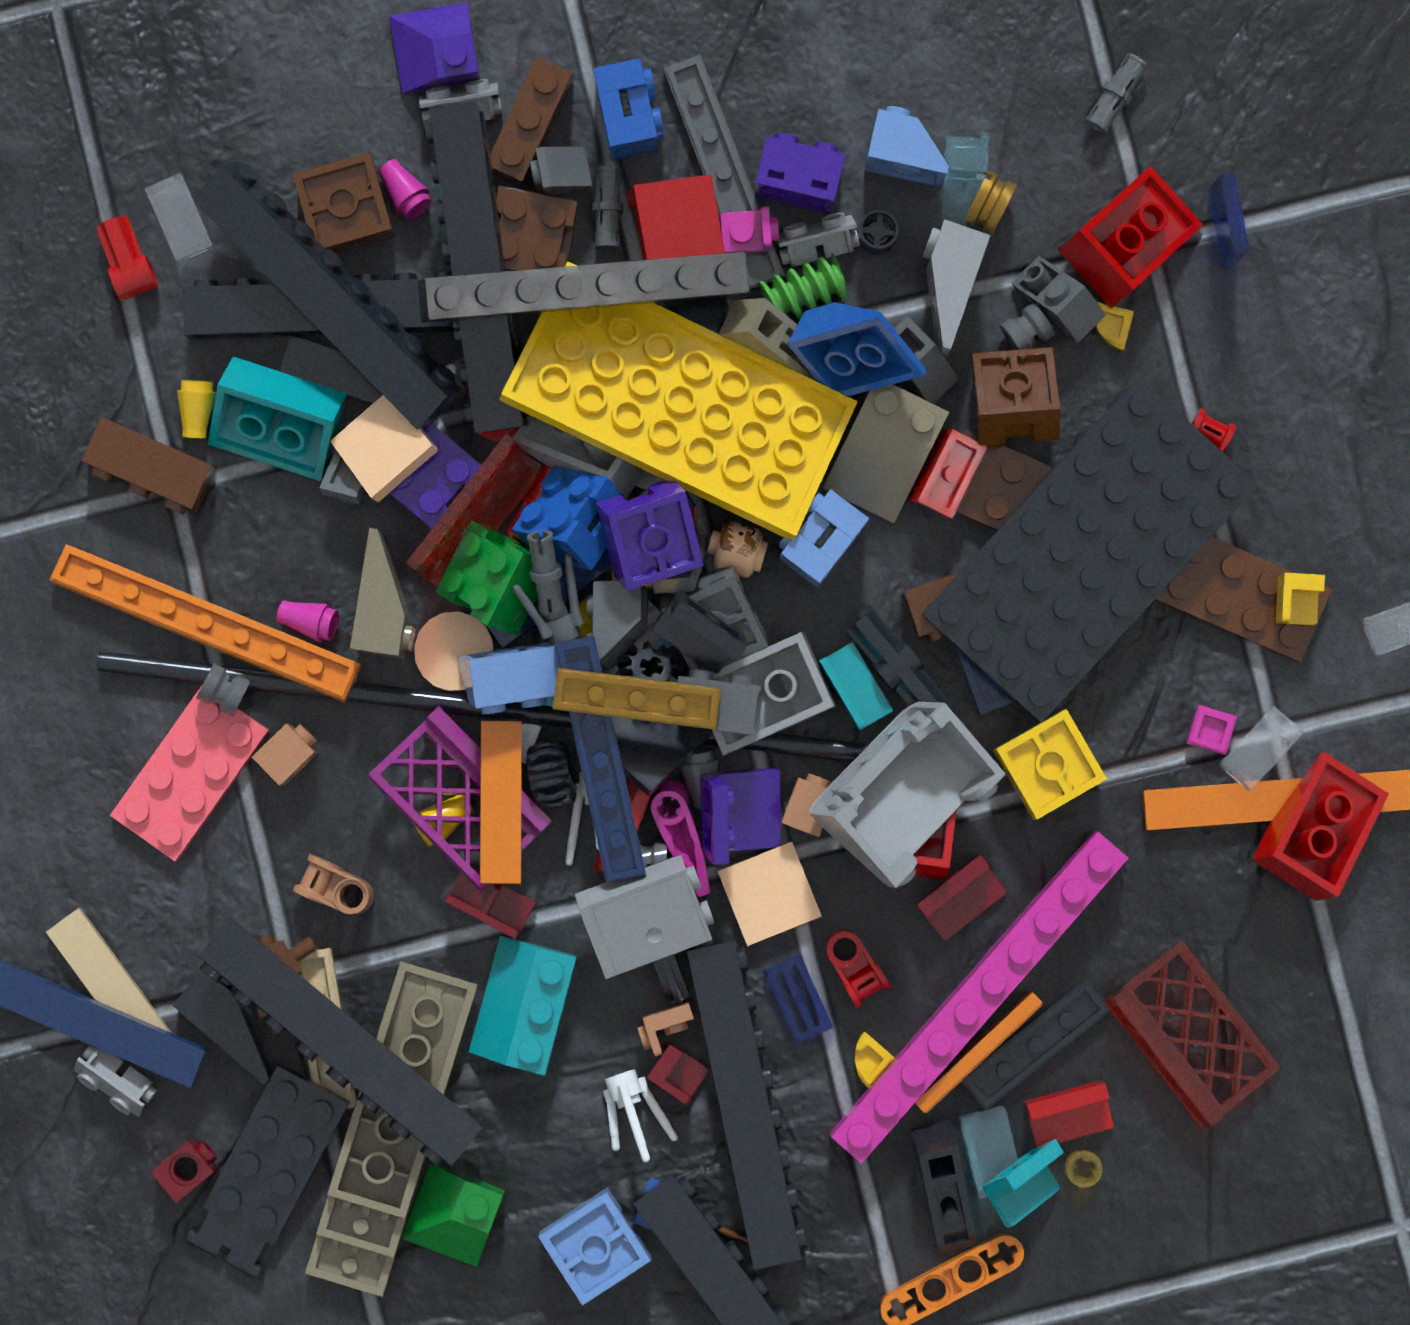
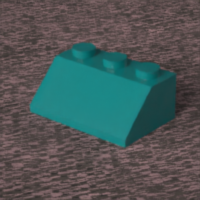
[208,357,347,481]
[469,935,578,1076]

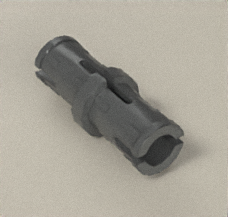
[1085,53,1149,134]
[592,166,623,250]
[527,530,565,615]

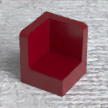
[647,1042,708,1105]

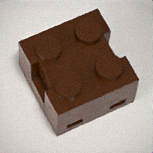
[292,152,396,254]
[496,186,579,272]
[972,347,1060,446]

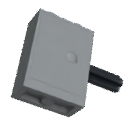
[575,855,715,1004]

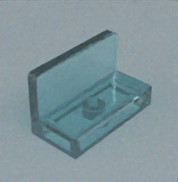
[958,1106,1018,1199]

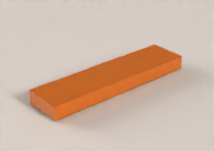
[480,721,522,884]
[915,990,1043,1113]

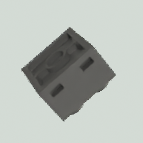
[660,565,768,671]

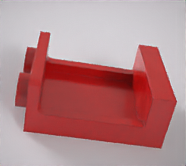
[626,174,725,260]

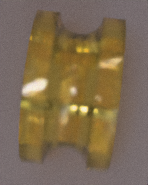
[1065,1150,1102,1187]

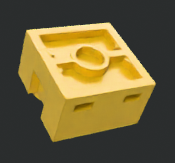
[992,709,1107,820]

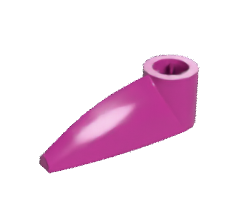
[651,780,710,897]

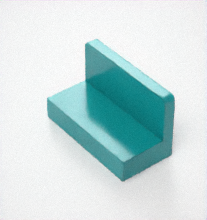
[818,642,893,731]
[982,1139,1064,1228]

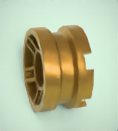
[964,171,1017,235]

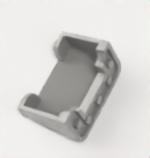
[809,702,1005,888]

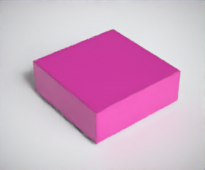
[1186,705,1237,755]

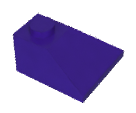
[389,3,481,95]

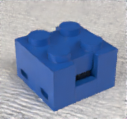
[593,58,664,162]
[512,466,628,571]

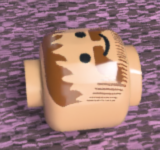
[707,521,768,578]

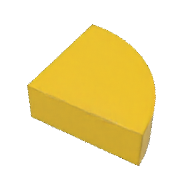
[1095,302,1134,352]
[854,1031,895,1088]

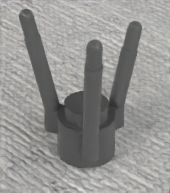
[513,554,584,646]

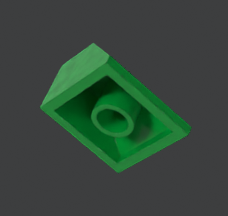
[402,1162,506,1267]

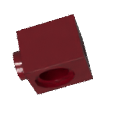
[150,1137,219,1203]

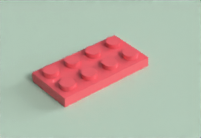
[110,684,270,862]

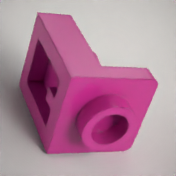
[720,206,779,254]

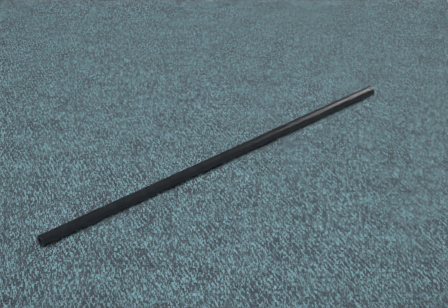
[97,651,869,762]

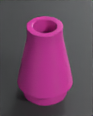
[378,159,432,220]
[277,600,340,643]

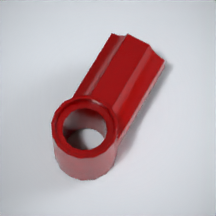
[95,215,159,301]

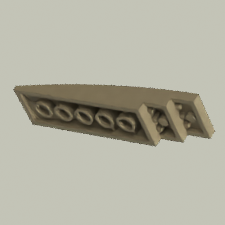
[305,961,478,1297]

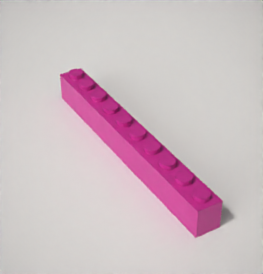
[829,831,1129,1164]

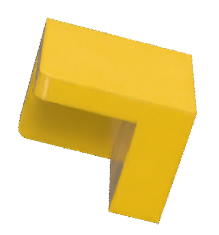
[1276,573,1325,626]

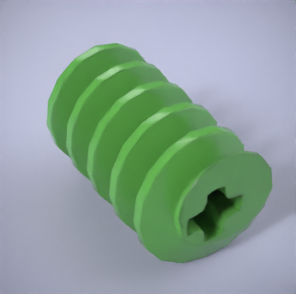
[758,252,847,320]

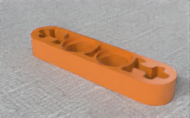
[880,1233,1024,1325]

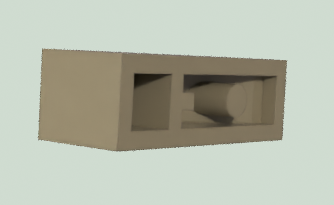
[719,298,818,382]

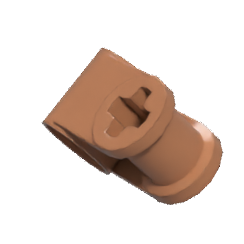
[293,854,374,914]

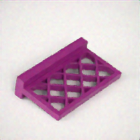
[367,706,552,892]

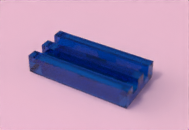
[764,954,833,1044]

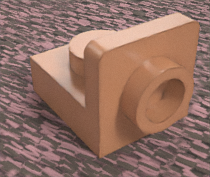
[638,1002,694,1057]

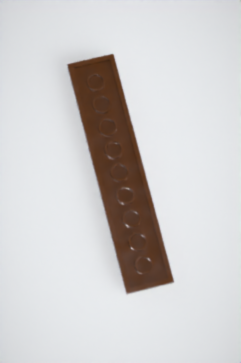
[956,429,1332,663]

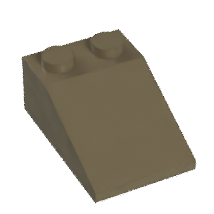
[822,384,949,524]
[350,528,417,660]

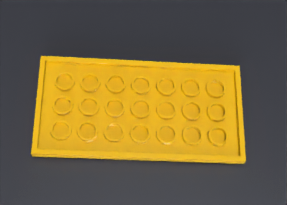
[499,261,858,541]

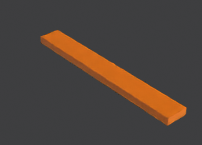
[49,544,361,703]
[1142,770,1410,830]

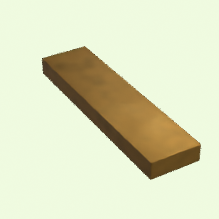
[553,667,721,730]

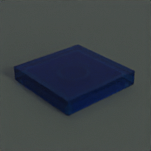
[1209,173,1249,267]

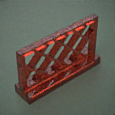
[406,434,543,587]
[1103,940,1281,1128]

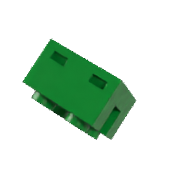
[435,520,537,635]

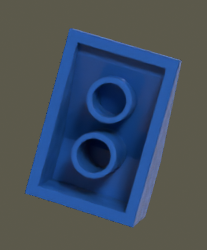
[787,302,927,396]

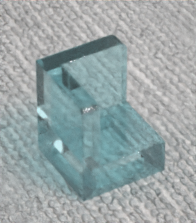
[945,132,989,180]

